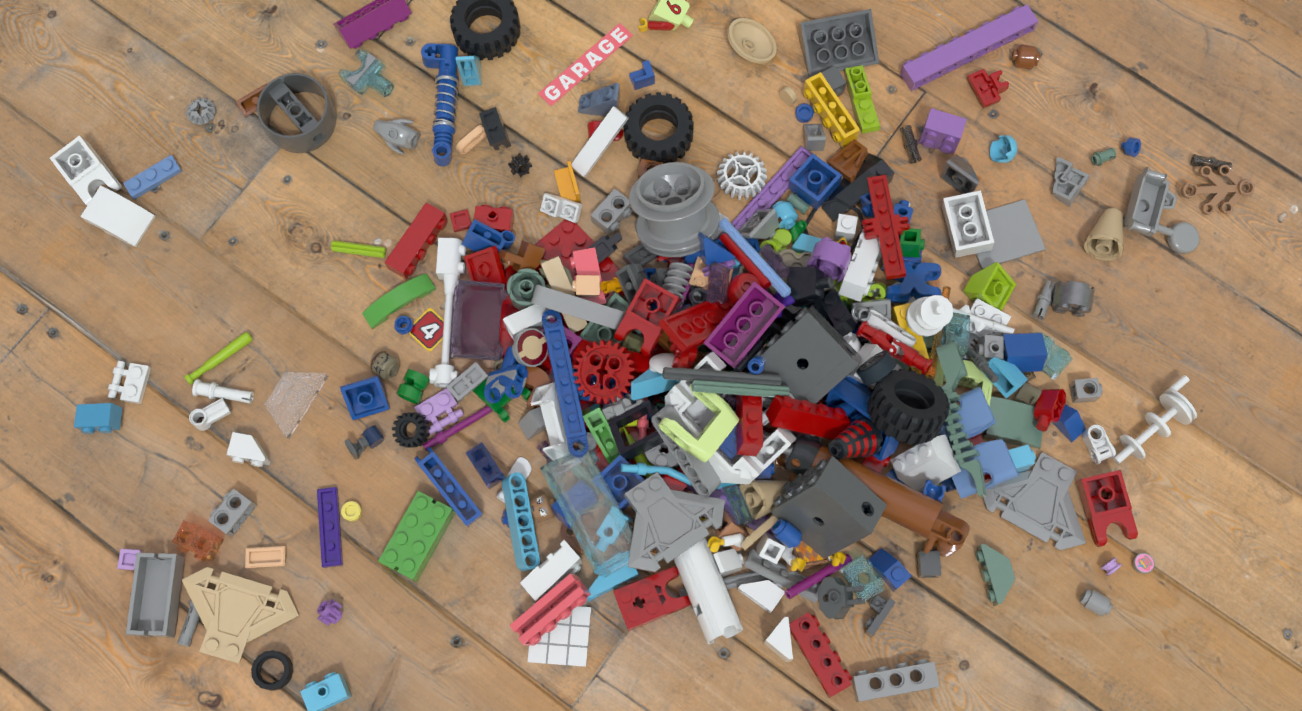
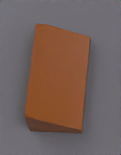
[235,83,267,117]

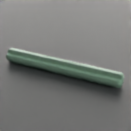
[691,380,790,397]

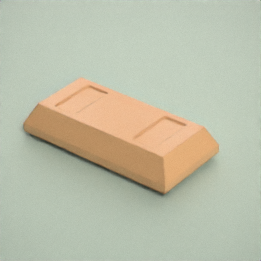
[245,546,286,568]

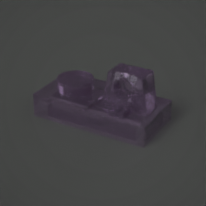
[706,262,730,304]

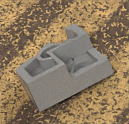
[1053,157,1090,207]

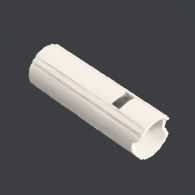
[674,537,743,644]

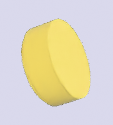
[341,501,362,522]

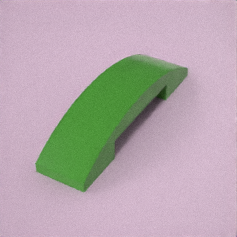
[362,274,436,329]

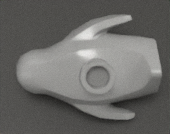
[373,118,421,154]

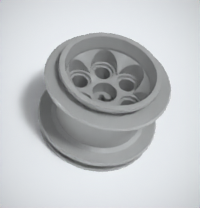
[629,162,720,257]

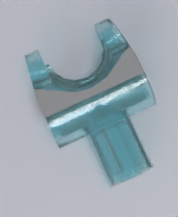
[338,49,394,97]

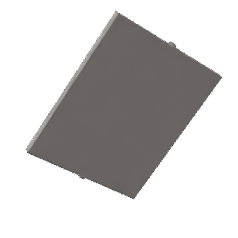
[976,199,1045,269]

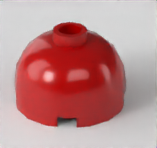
[726,273,765,308]

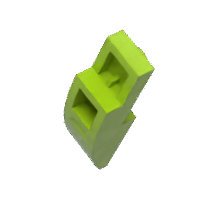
[845,65,880,134]

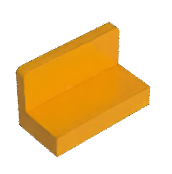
[554,161,581,203]

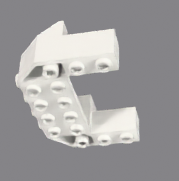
[665,352,797,484]

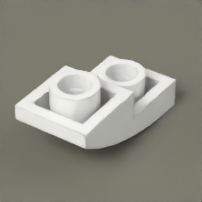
[540,193,583,223]

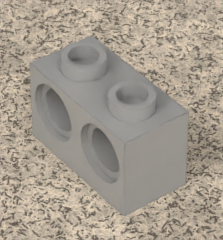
[591,189,633,235]
[208,489,257,537]

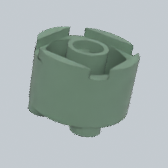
[507,269,546,311]

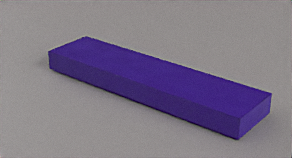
[317,487,343,568]

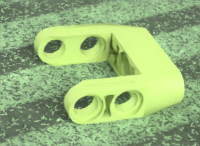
[932,357,993,407]
[658,383,740,463]

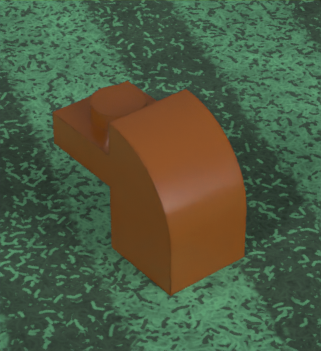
[499,241,545,272]
[525,367,551,410]

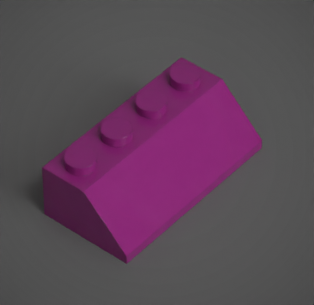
[333,0,412,49]
[704,281,785,368]

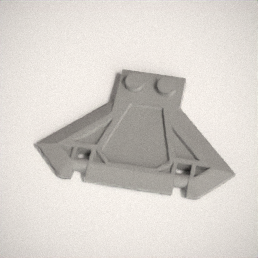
[983,452,1086,550]
[624,472,725,572]

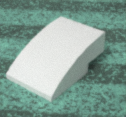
[80,186,156,247]

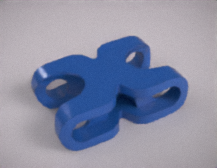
[885,262,942,303]

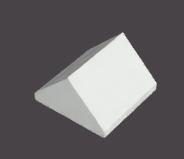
[764,617,793,662]

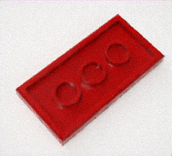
[658,299,726,353]

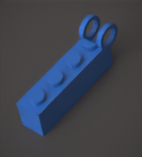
[414,446,483,527]

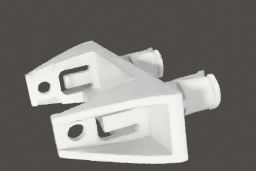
[531,383,575,463]

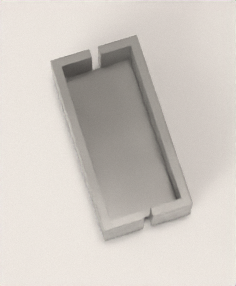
[126,553,185,638]

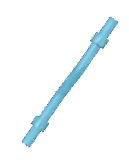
[621,463,737,489]

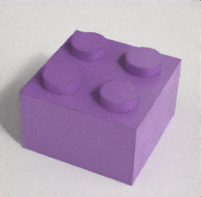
[919,108,967,154]

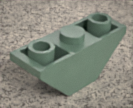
[975,544,1016,606]

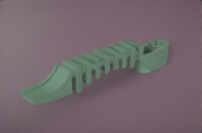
[936,341,986,498]

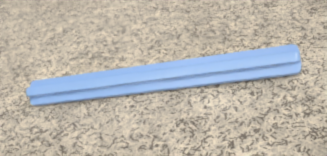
[719,218,791,298]

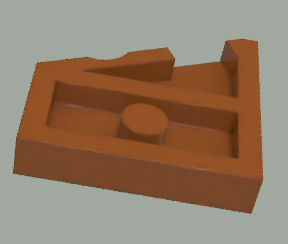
[827,139,868,183]

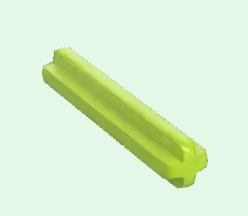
[331,240,386,258]

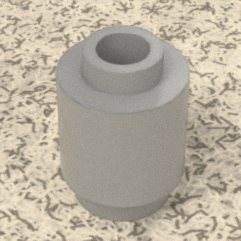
[1079,589,1113,617]

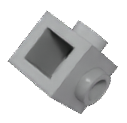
[975,335,1004,362]

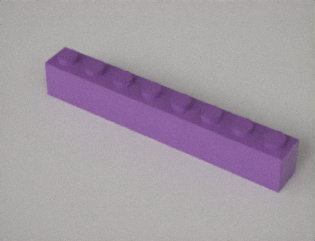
[900,4,1039,91]

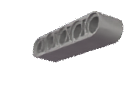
[531,284,626,330]
[652,405,721,498]

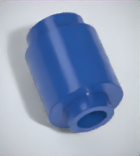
[771,519,802,548]

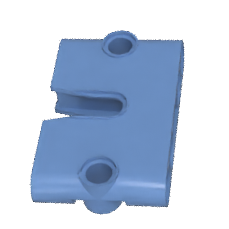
[937,387,1019,499]

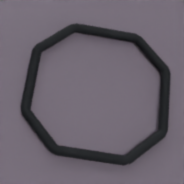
[804,198,864,252]

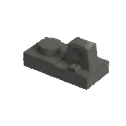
[622,244,659,267]
[864,595,896,637]

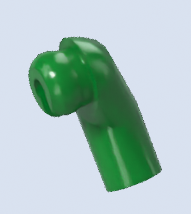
[790,220,807,244]

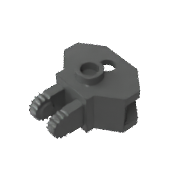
[818,577,865,620]

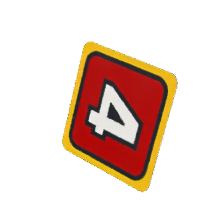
[409,308,452,352]

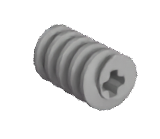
[662,262,693,306]

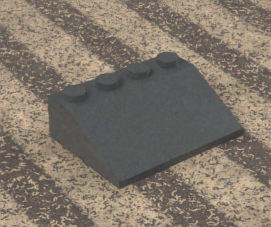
[797,9,879,77]

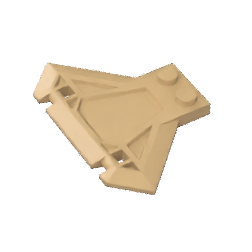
[182,567,299,664]

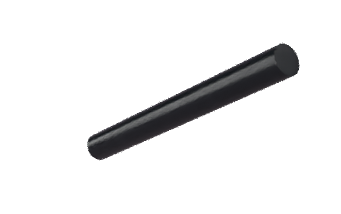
[733,329,773,372]

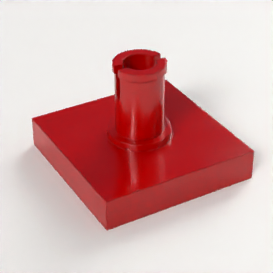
[464,246,507,293]

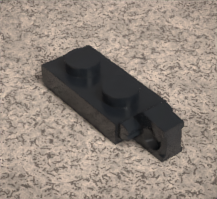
[587,232,622,264]

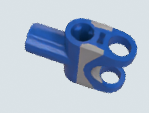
[484,347,528,404]

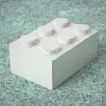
[942,190,994,258]

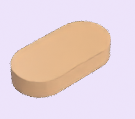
[456,125,486,155]

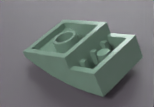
[579,292,636,349]
[983,396,1042,449]

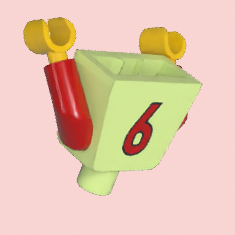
[637,0,694,32]

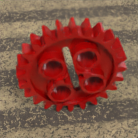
[573,340,637,404]

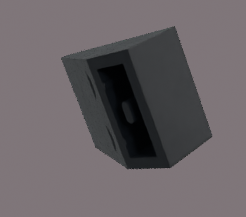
[785,289,859,337]

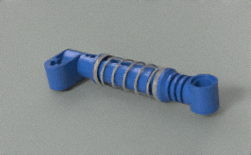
[421,43,459,167]

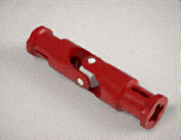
[857,321,934,375]

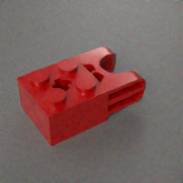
[614,278,681,357]
[1076,470,1138,547]
[613,567,691,632]

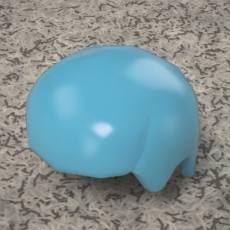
[990,135,1018,163]

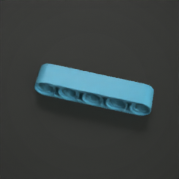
[502,472,540,571]

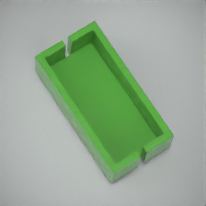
[378,491,456,583]

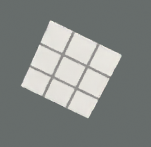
[527,603,591,667]

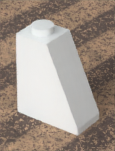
[503,304,555,341]

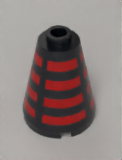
[828,417,883,460]

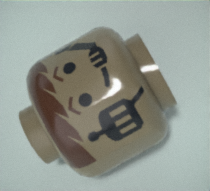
[370,351,399,379]

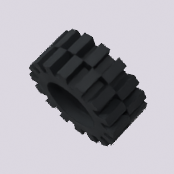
[392,412,431,448]

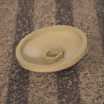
[727,18,777,64]

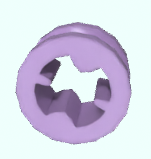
[1101,557,1122,576]

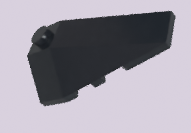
[822,153,894,222]

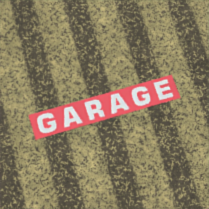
[538,23,633,106]

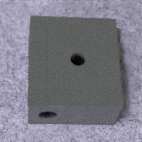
[753,306,861,404]
[771,456,887,559]

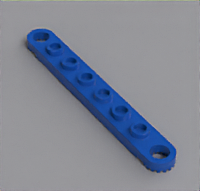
[542,309,589,458]

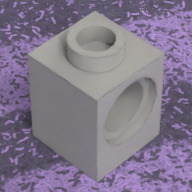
[1069,378,1103,403]

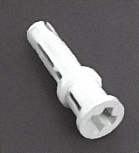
[192,379,254,404]

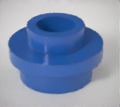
[394,316,413,335]

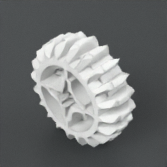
[717,151,767,200]

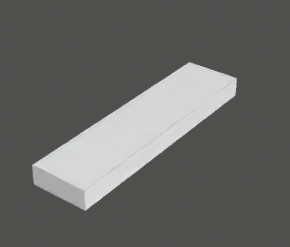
[572,106,629,177]

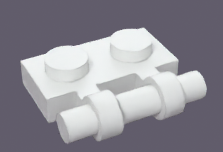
[108,361,151,404]

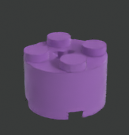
[807,237,851,281]

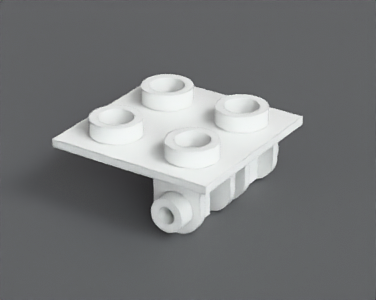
[958,298,1012,341]

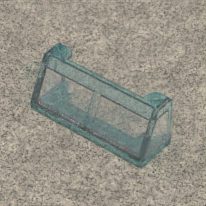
[540,448,633,577]

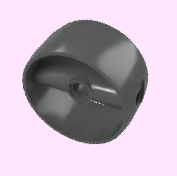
[257,73,336,153]

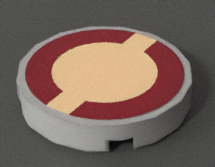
[512,328,548,367]

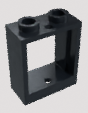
[607,400,664,461]

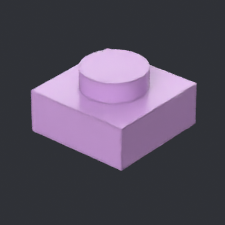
[117,549,143,571]

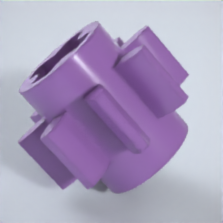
[317,599,343,626]

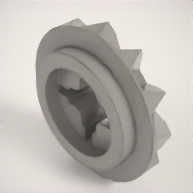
[185,97,216,125]

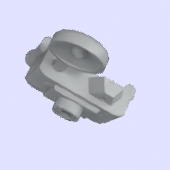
[1124,167,1200,254]

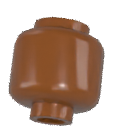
[1011,44,1040,70]

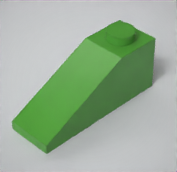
[582,403,620,465]

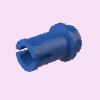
[748,356,765,374]

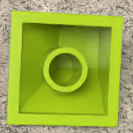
[963,262,1016,311]

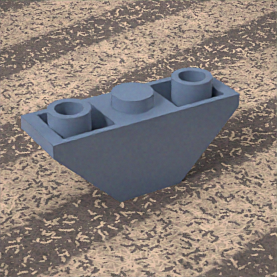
[578,83,620,117]

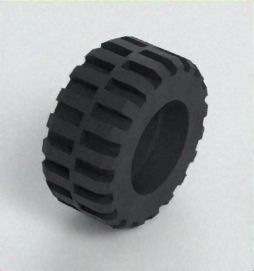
[450,0,521,60]
[623,92,694,164]
[867,369,950,445]

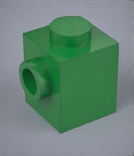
[900,228,925,258]

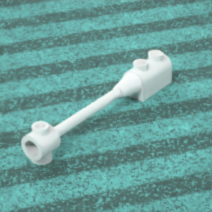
[429,238,466,388]

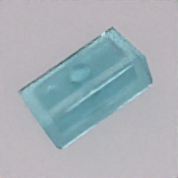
[722,484,753,526]

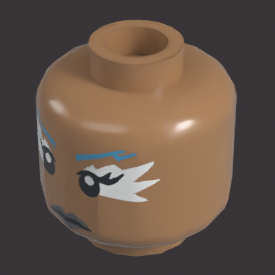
[530,494,556,522]

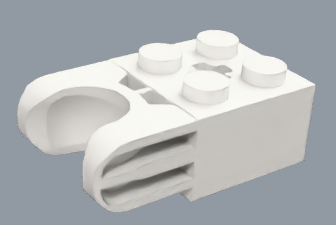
[50,136,122,206]

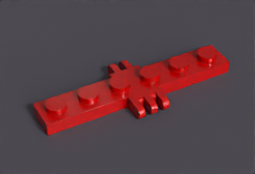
[862,175,910,280]

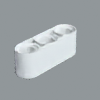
[860,309,917,355]

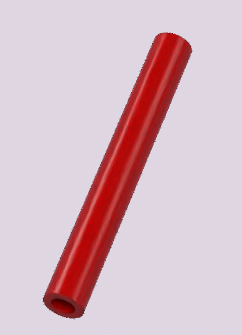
[719,233,772,289]

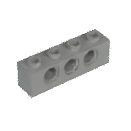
[852,659,940,702]

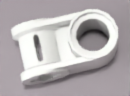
[1082,425,1116,465]

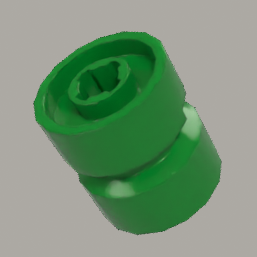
[396,369,430,404]

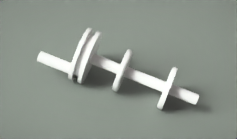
[906,295,953,337]
[1113,375,1197,464]

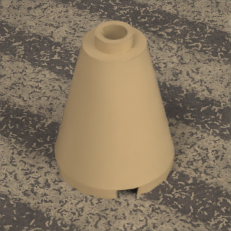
[1084,208,1124,261]
[738,480,787,520]

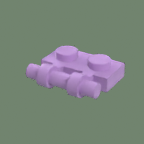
[414,388,464,435]

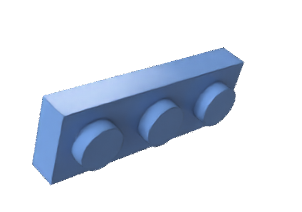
[123,155,182,200]

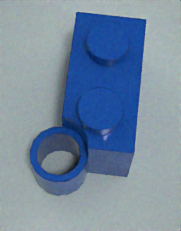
[461,219,515,253]

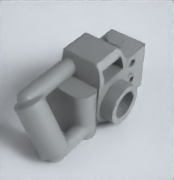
[602,393,644,420]

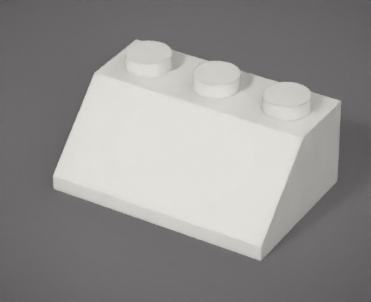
[890,435,962,491]

